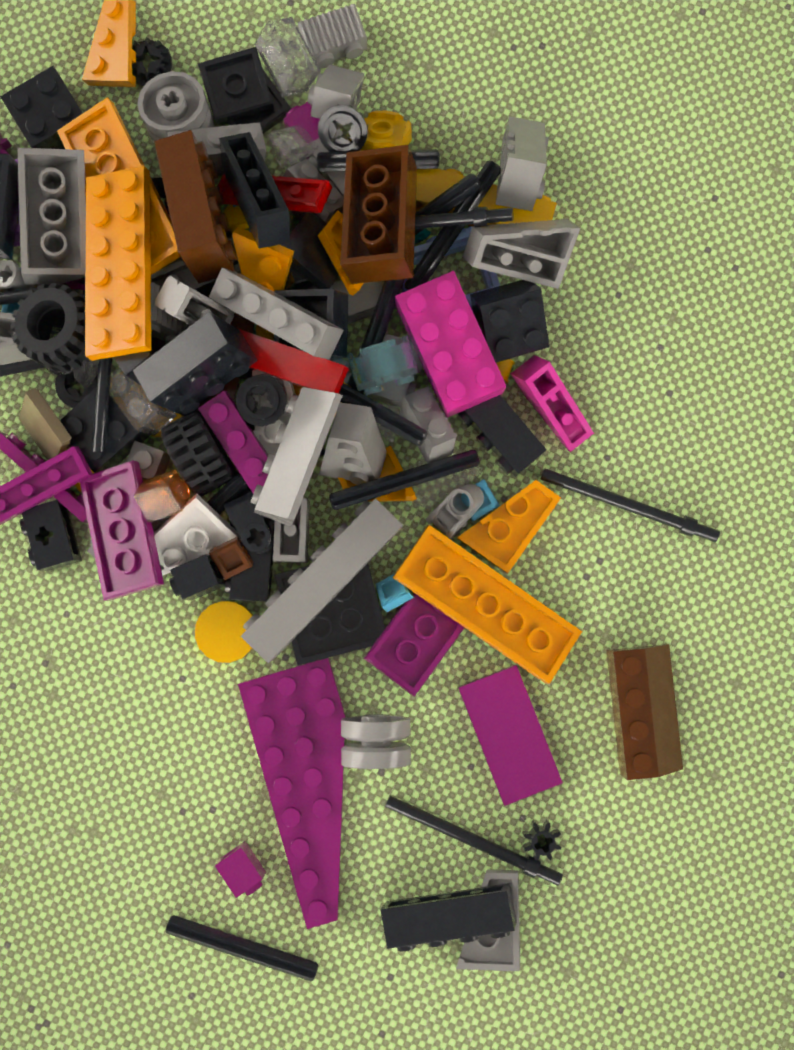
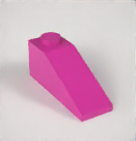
[510,355,594,452]

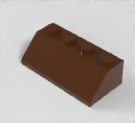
[606,644,683,780]

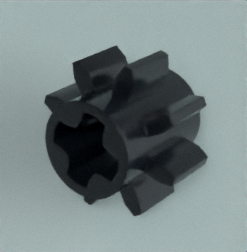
[522,820,562,861]

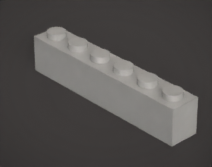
[241,498,403,663]

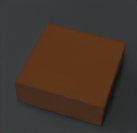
[209,536,253,580]

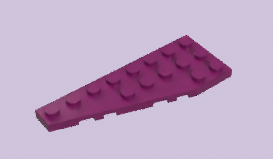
[238,658,346,929]

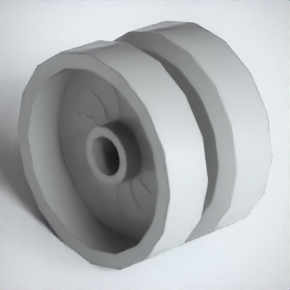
[137,71,214,144]
[341,714,411,769]

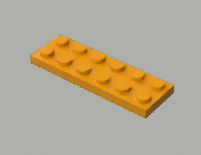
[57,97,181,275]
[85,165,152,361]
[392,525,582,684]

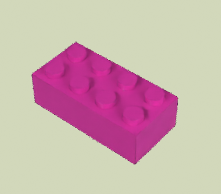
[395,270,506,418]

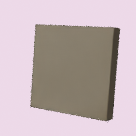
[19,388,72,460]

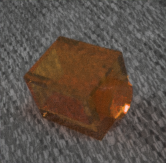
[133,470,190,523]

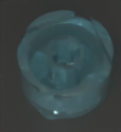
[346,335,419,396]

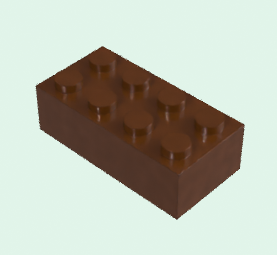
[154,130,237,284]
[340,145,417,284]

